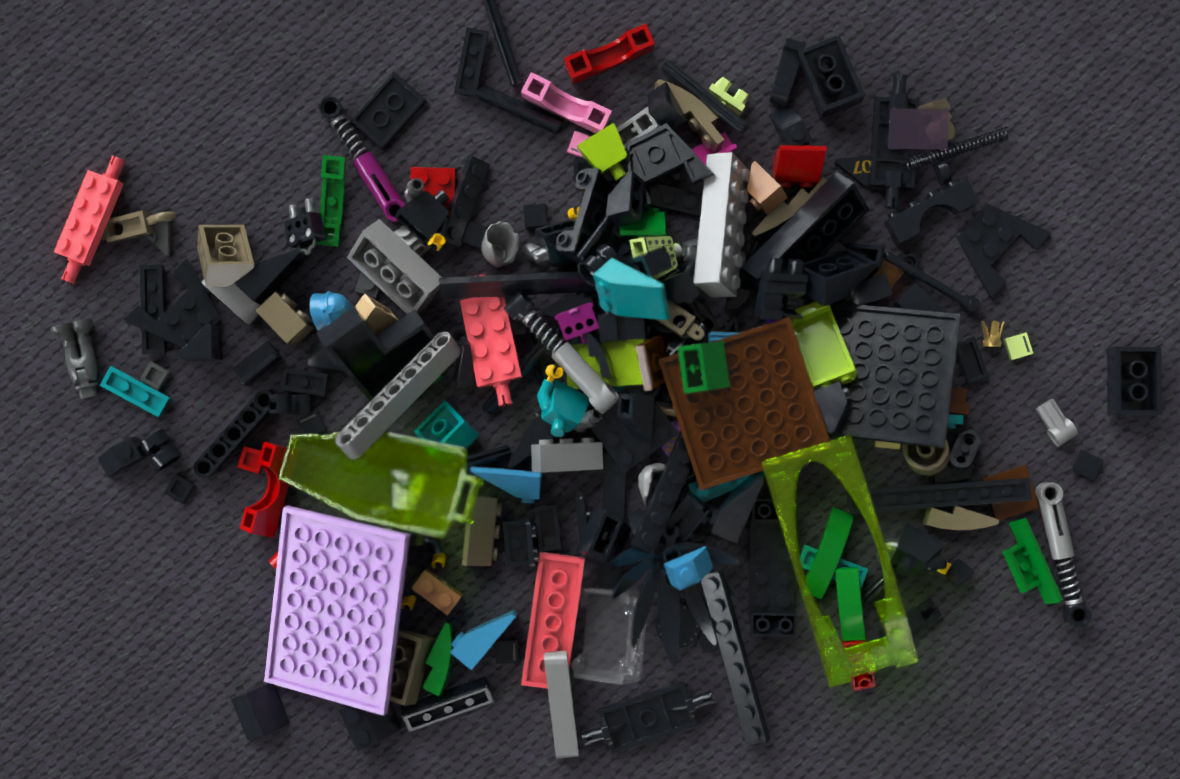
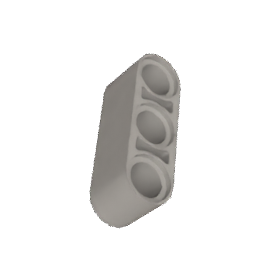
[202,279,261,325]

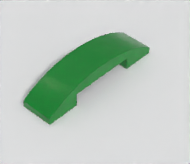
[316,155,346,247]
[800,507,854,599]

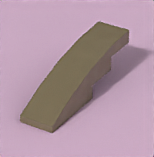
[750,177,827,239]

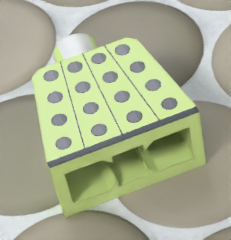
[629,236,682,280]

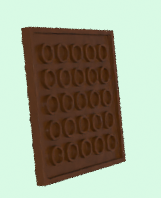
[658,317,832,490]

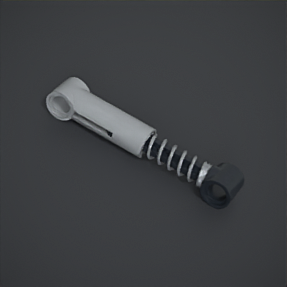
[504,291,619,414]
[1035,482,1092,627]

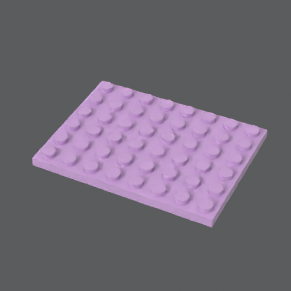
[264,506,410,715]

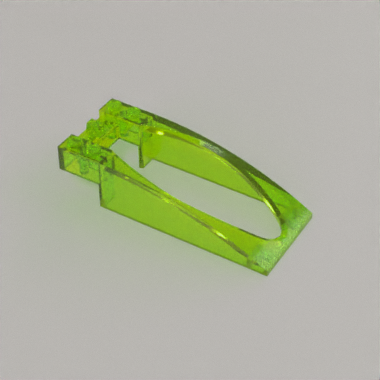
[761,435,919,688]

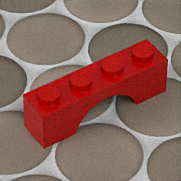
[564,23,655,85]
[239,442,298,538]

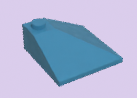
[470,466,542,503]

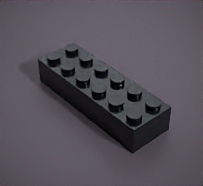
[742,172,870,289]

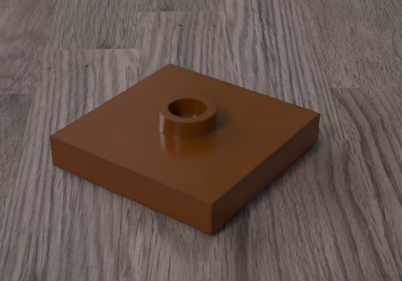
[636,335,667,391]
[981,465,1039,520]

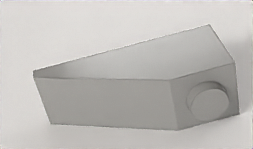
[617,107,661,151]

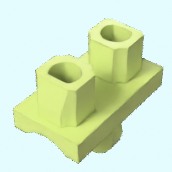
[708,77,749,117]

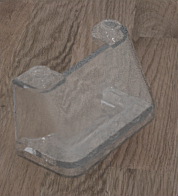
[572,586,646,685]

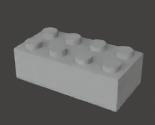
[347,219,442,314]

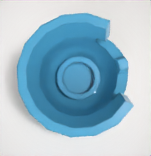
[310,291,353,331]

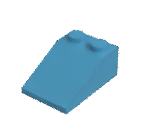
[450,610,518,670]

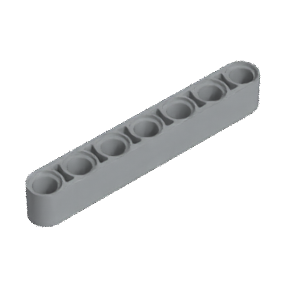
[336,332,461,459]

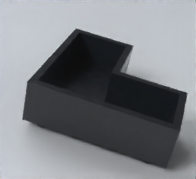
[317,306,435,402]

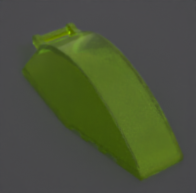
[278,431,484,539]

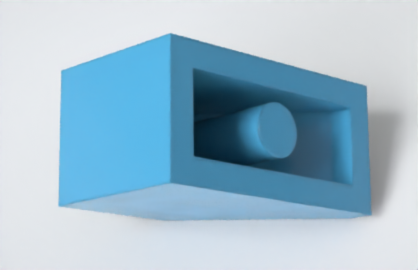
[664,546,713,590]

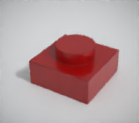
[237,446,262,474]

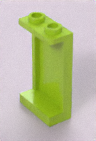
[790,301,858,391]
[567,338,647,390]

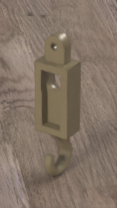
[100,210,178,243]
[655,299,704,341]

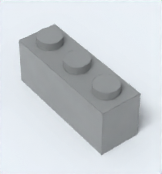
[531,438,603,473]

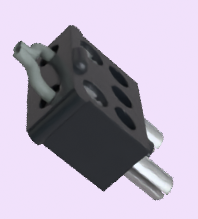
[284,199,327,255]

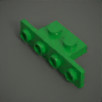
[1002,518,1063,604]

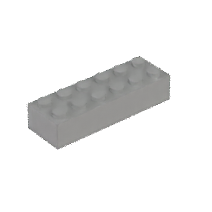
[694,152,750,298]

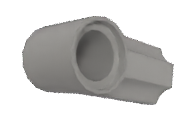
[1035,399,1078,447]

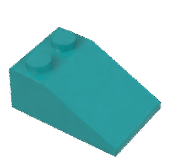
[593,258,670,320]

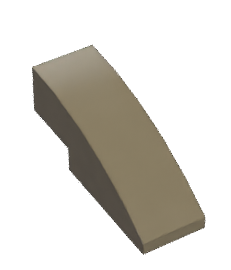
[922,506,999,530]

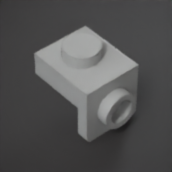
[394,226,431,256]

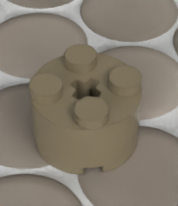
[903,438,950,476]

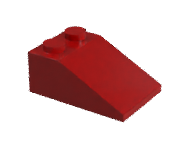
[772,145,827,189]

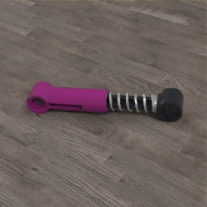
[319,96,405,224]

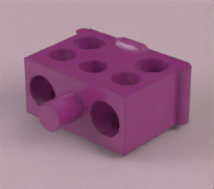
[554,302,599,344]

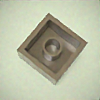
[256,292,315,346]

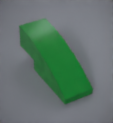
[835,567,866,641]
[423,622,454,696]

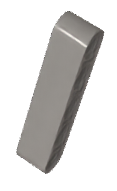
[544,650,579,759]

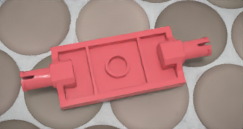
[54,156,126,284]
[460,274,523,407]

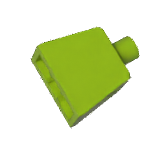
[577,123,628,181]

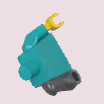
[537,365,603,437]

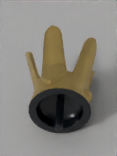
[981,321,1005,354]

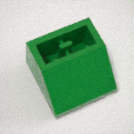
[678,341,730,393]

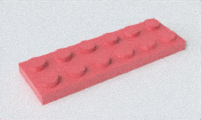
[521,552,585,689]

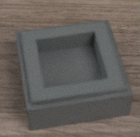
[139,361,171,391]

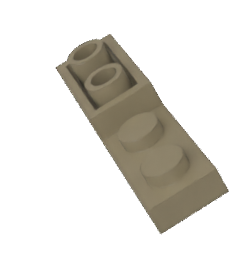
[654,79,725,153]

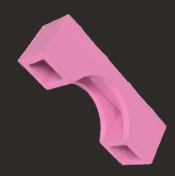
[521,72,612,134]

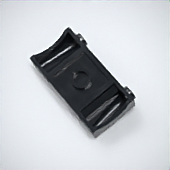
[556,168,617,264]

